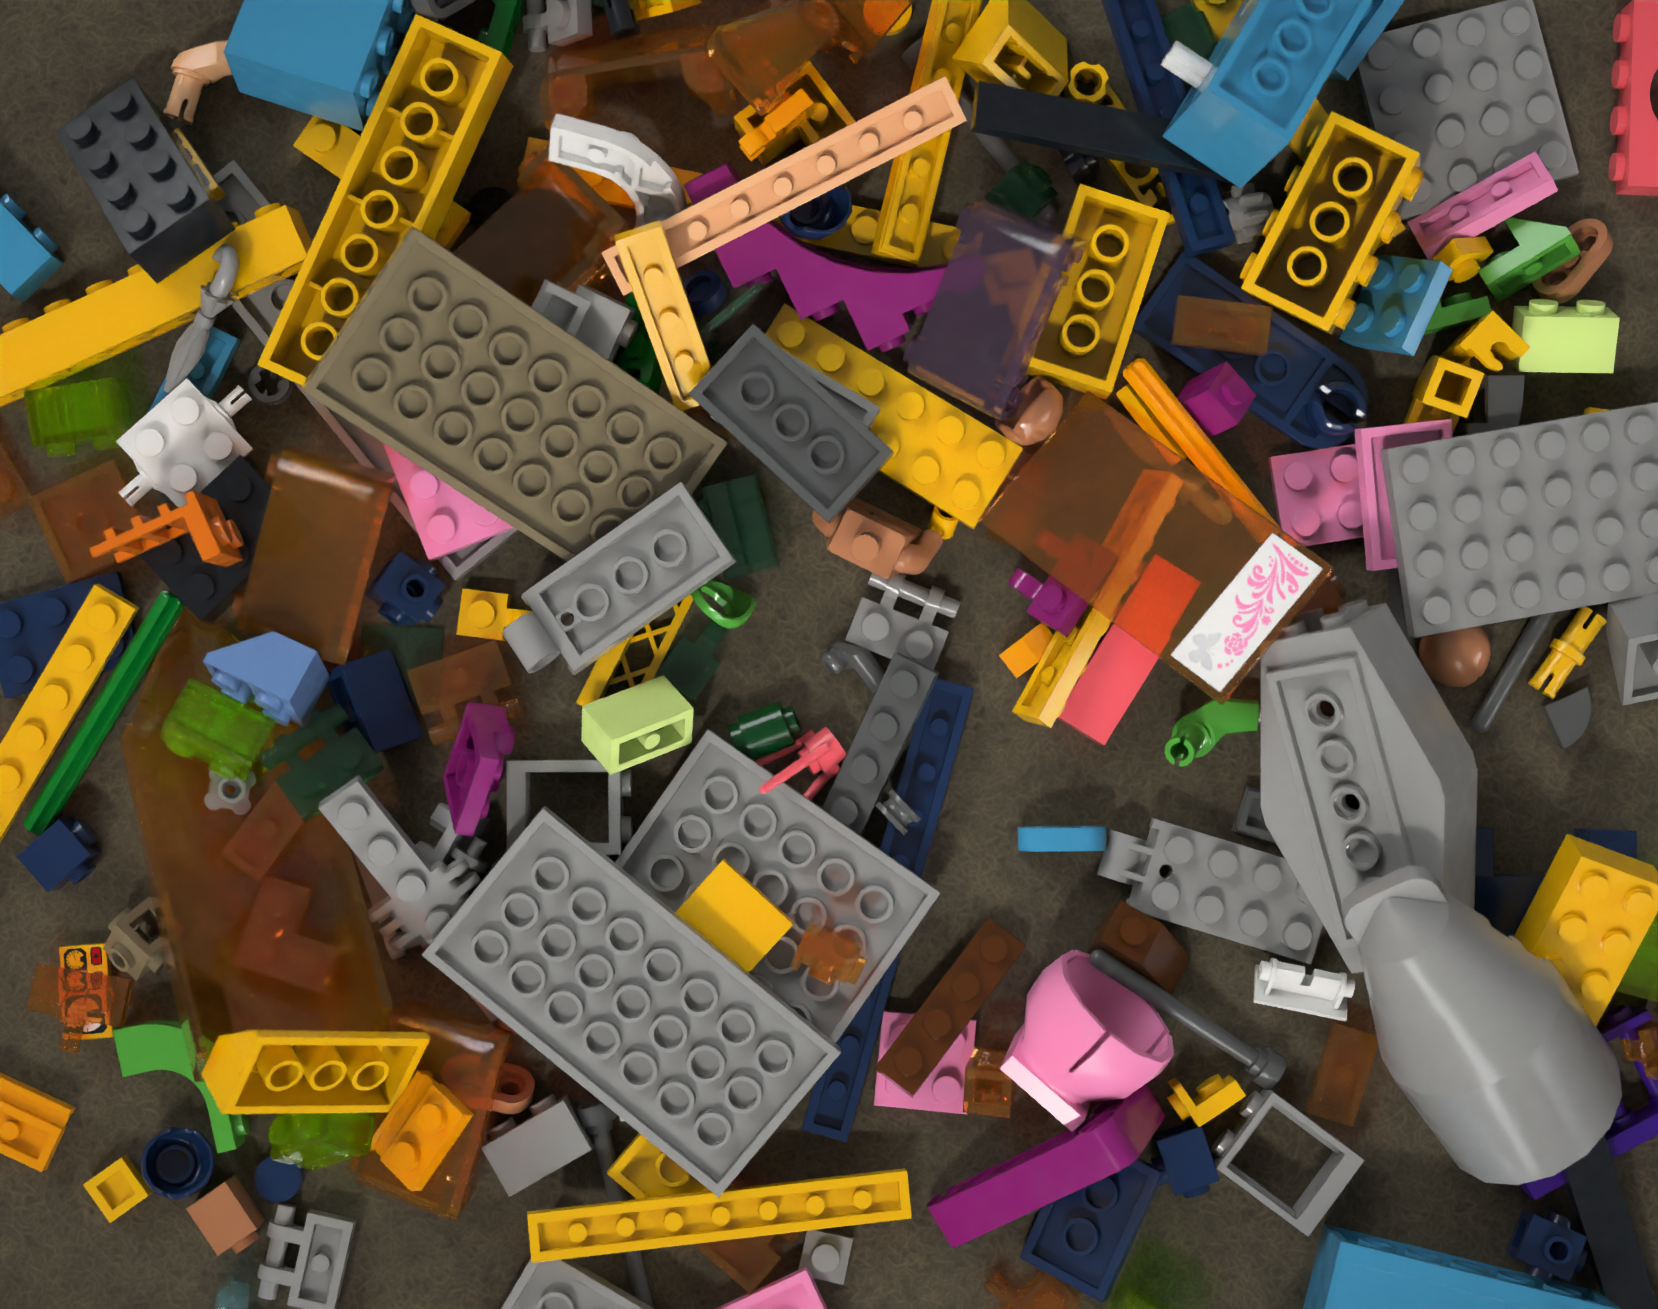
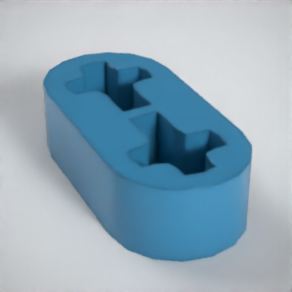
[1017,826,1107,852]

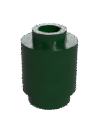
[728,701,802,760]

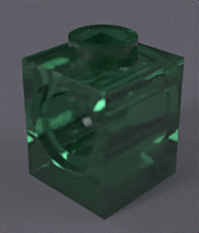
[975,160,1058,241]

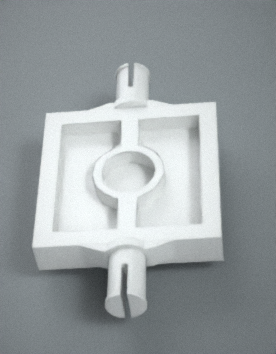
[116,378,254,507]

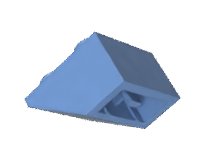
[203,631,330,727]

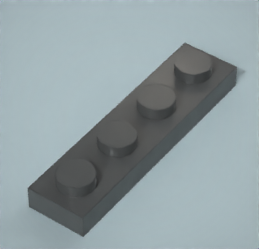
[822,652,939,837]

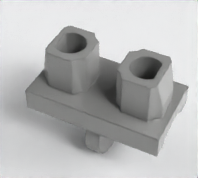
[415,803,490,880]

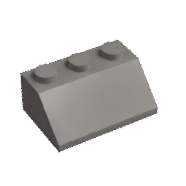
[1606,591,1658,706]

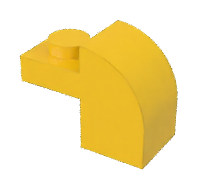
[1403,355,1485,433]

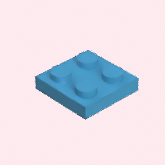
[1339,254,1453,356]

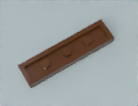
[875,917,1026,1098]

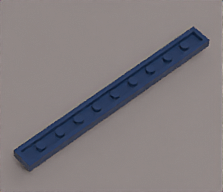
[801,678,974,1142]

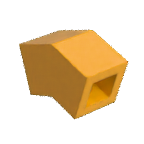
[999,623,1053,678]

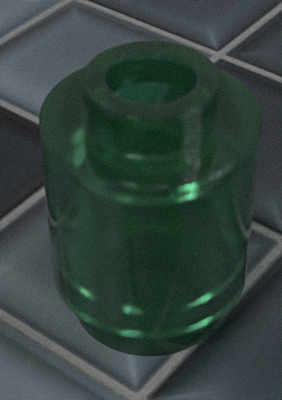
[1162,3,1219,60]

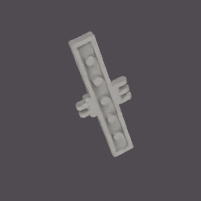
[319,775,498,1022]

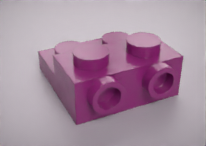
[442,701,515,836]

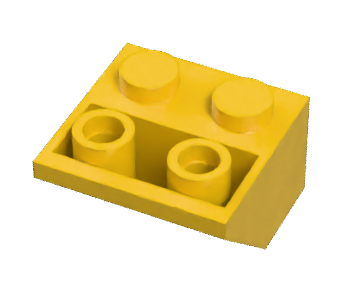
[952,0,1068,96]

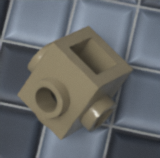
[103,896,183,981]

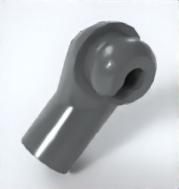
[821,641,885,693]

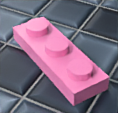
[1407,151,1558,260]

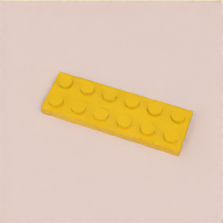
[765,303,1023,530]

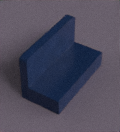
[327,650,422,762]

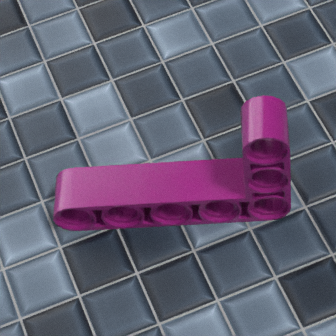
[926,1083,1166,1247]

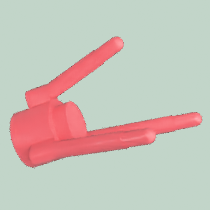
[753,727,846,801]

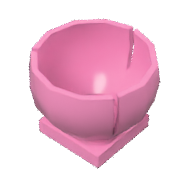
[1000,949,1175,1132]

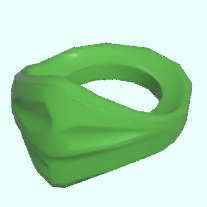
[691,580,756,629]

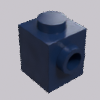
[16,817,102,892]
[1151,1121,1220,1198]

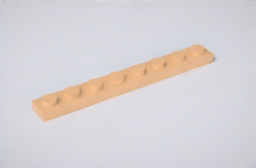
[601,76,967,296]

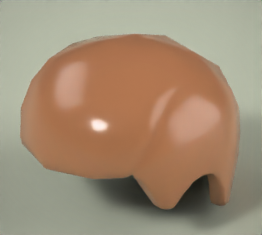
[995,375,1063,445]
[1418,626,1491,687]

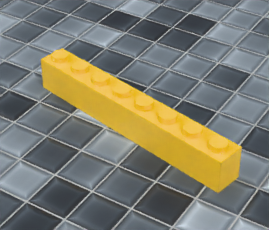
[0,203,312,407]

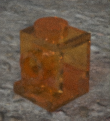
[789,920,867,986]
[963,1047,1019,1118]

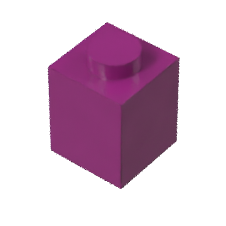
[1177,361,1256,438]

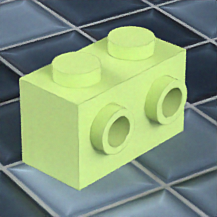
[1509,299,1620,373]
[581,675,694,775]

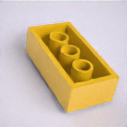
[1017,184,1170,400]
[1514,834,1658,1026]

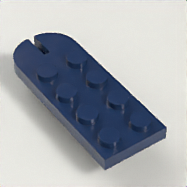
[1132,249,1368,450]

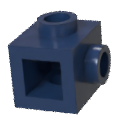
[364,551,446,627]
[1505,1209,1588,1284]

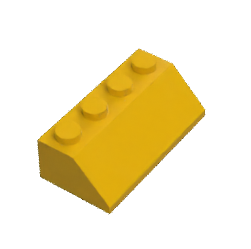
[201,1030,431,1114]

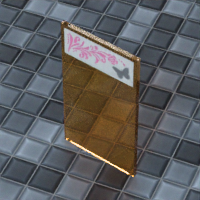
[979,391,1334,705]

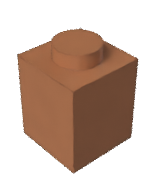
[186,1175,266,1256]

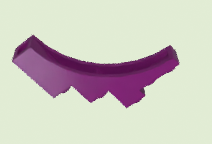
[684,161,988,352]

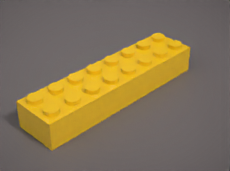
[257,14,513,385]

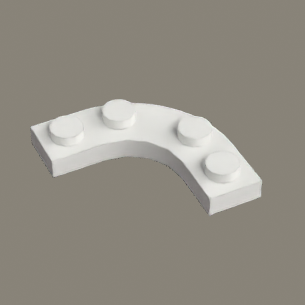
[548,113,687,228]

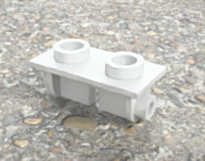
[1253,958,1355,1021]

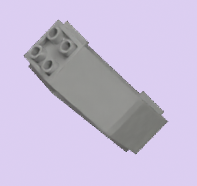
[1261,599,1478,973]

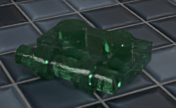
[258,703,384,823]

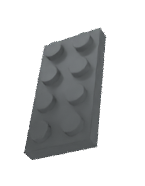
[689,324,894,524]

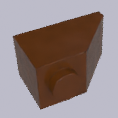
[1087,901,1190,995]

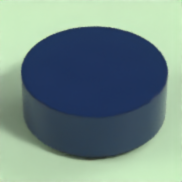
[683,270,727,316]
[254,1153,304,1202]

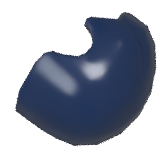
[779,185,852,240]
[140,1127,215,1199]

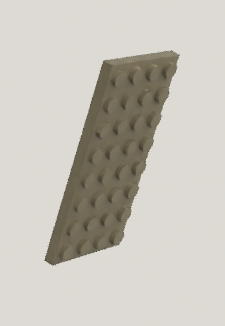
[301,225,727,562]

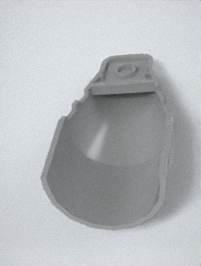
[1341,866,1622,1185]

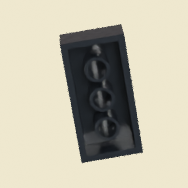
[56,77,235,284]

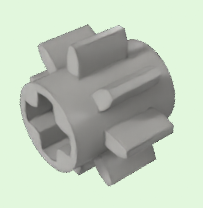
[1222,182,1274,244]

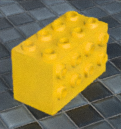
[1239,111,1425,335]

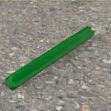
[24,590,185,836]

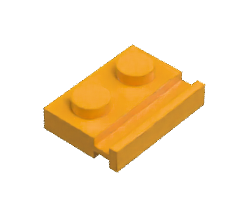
[366,1070,474,1191]
[0,1072,76,1172]

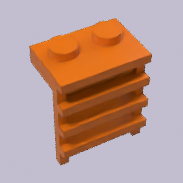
[89,491,244,567]

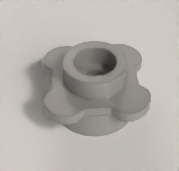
[204,764,256,815]

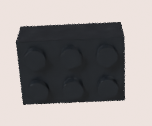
[139,455,315,623]

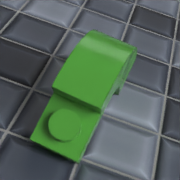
[113,1019,250,1153]

